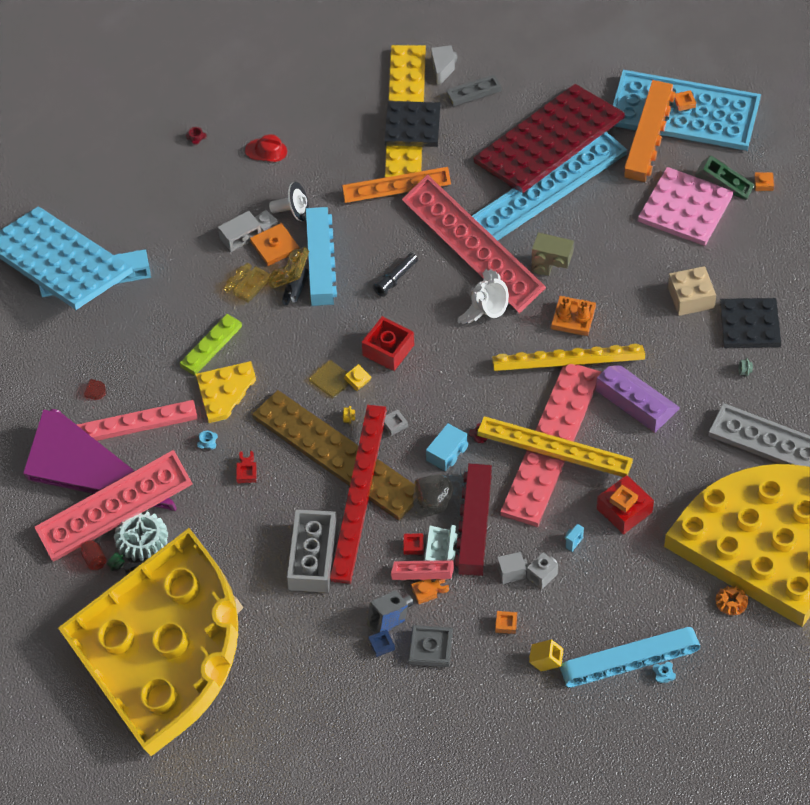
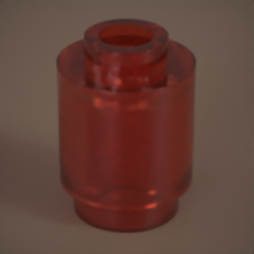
[81,540,107,570]

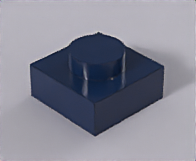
[368,630,395,657]

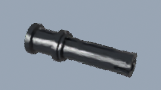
[373,252,418,297]

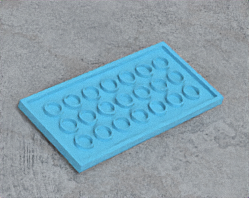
[613,70,761,151]
[0,206,133,310]

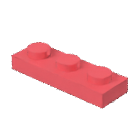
[391,560,454,581]

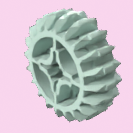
[114,511,168,562]

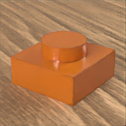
[674,90,696,111]
[754,172,774,191]
[610,485,638,513]
[495,611,517,634]

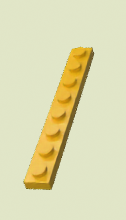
[492,344,645,371]
[478,416,633,477]

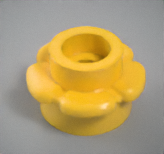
[343,405,355,424]

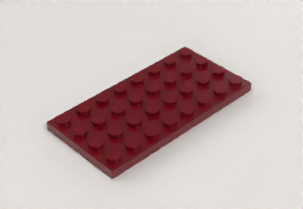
[473,84,625,193]

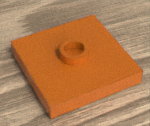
[250,223,300,266]

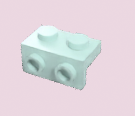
[424,525,458,561]

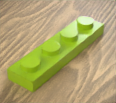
[180,314,242,376]

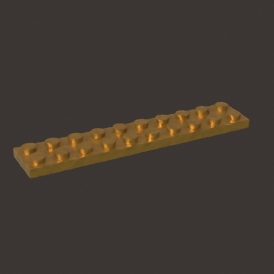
[252,390,424,521]

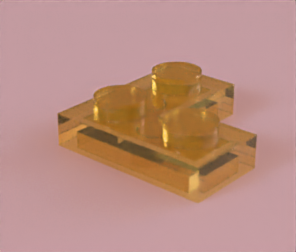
[268,247,309,288]

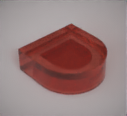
[84,379,106,400]

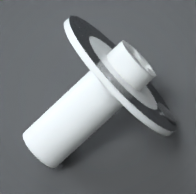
[269,182,309,221]

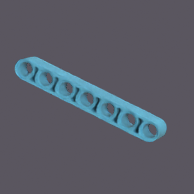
[559,627,701,687]

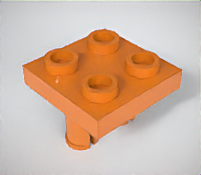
[551,296,596,336]

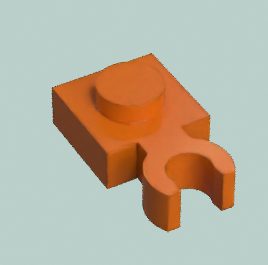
[411,579,449,604]

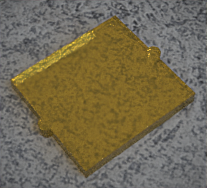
[309,360,349,398]

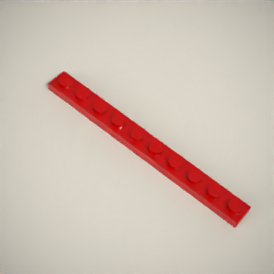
[330,405,387,584]

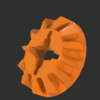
[715,585,748,615]

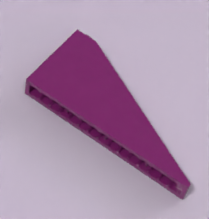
[23,409,177,511]

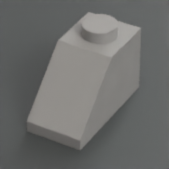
[431,45,457,85]

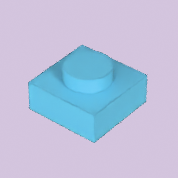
[565,524,584,552]

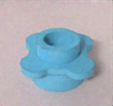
[197,430,218,449]
[653,662,676,683]

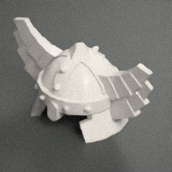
[457,269,509,324]

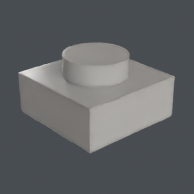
[255,210,278,232]
[384,410,408,436]

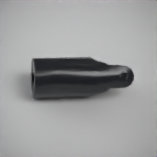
[282,266,309,305]

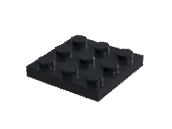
[384,101,441,147]
[720,298,781,348]

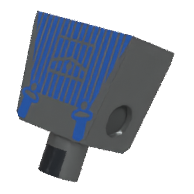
[367,591,414,634]

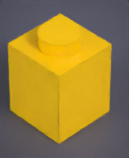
[529,639,563,672]

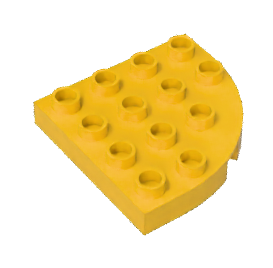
[664,464,810,627]
[58,528,238,756]

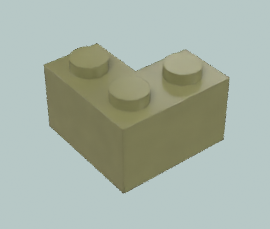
[531,232,574,276]

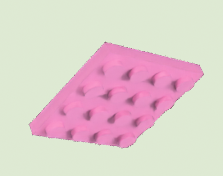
[638,167,733,246]

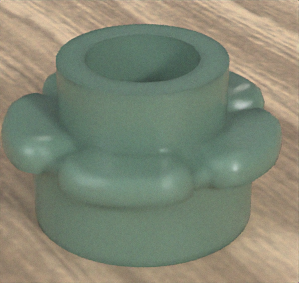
[738,358,753,377]

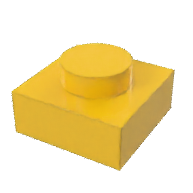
[344,364,372,391]

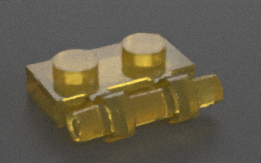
[223,263,271,303]

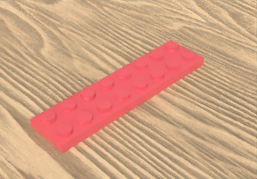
[35,450,193,562]

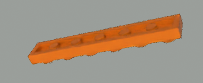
[342,167,451,203]

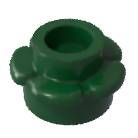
[107,552,125,571]

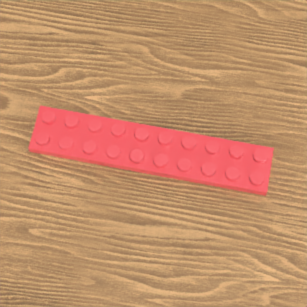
[402,174,546,314]
[501,364,601,527]

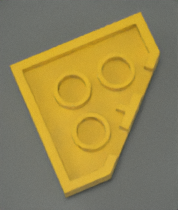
[196,361,256,423]

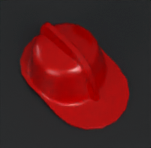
[245,134,287,162]

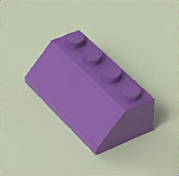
[596,365,680,433]

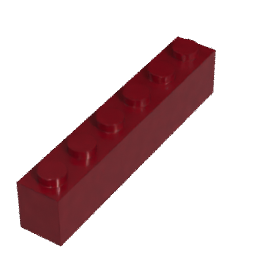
[455,463,492,576]

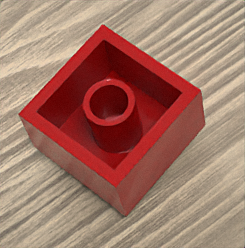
[362,316,414,371]
[597,475,654,535]

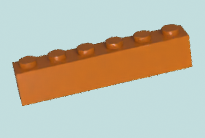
[624,80,675,182]

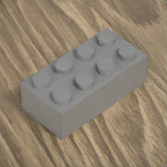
[287,510,336,593]

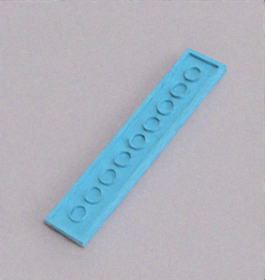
[472,132,627,241]

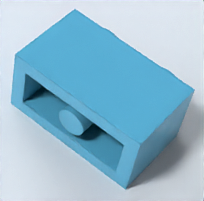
[426,423,468,472]

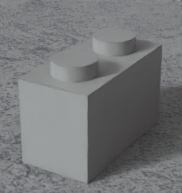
[218,211,261,252]

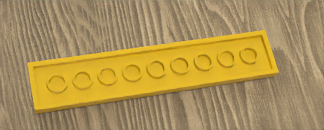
[385,45,426,177]

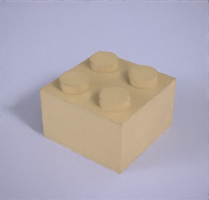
[668,266,716,316]

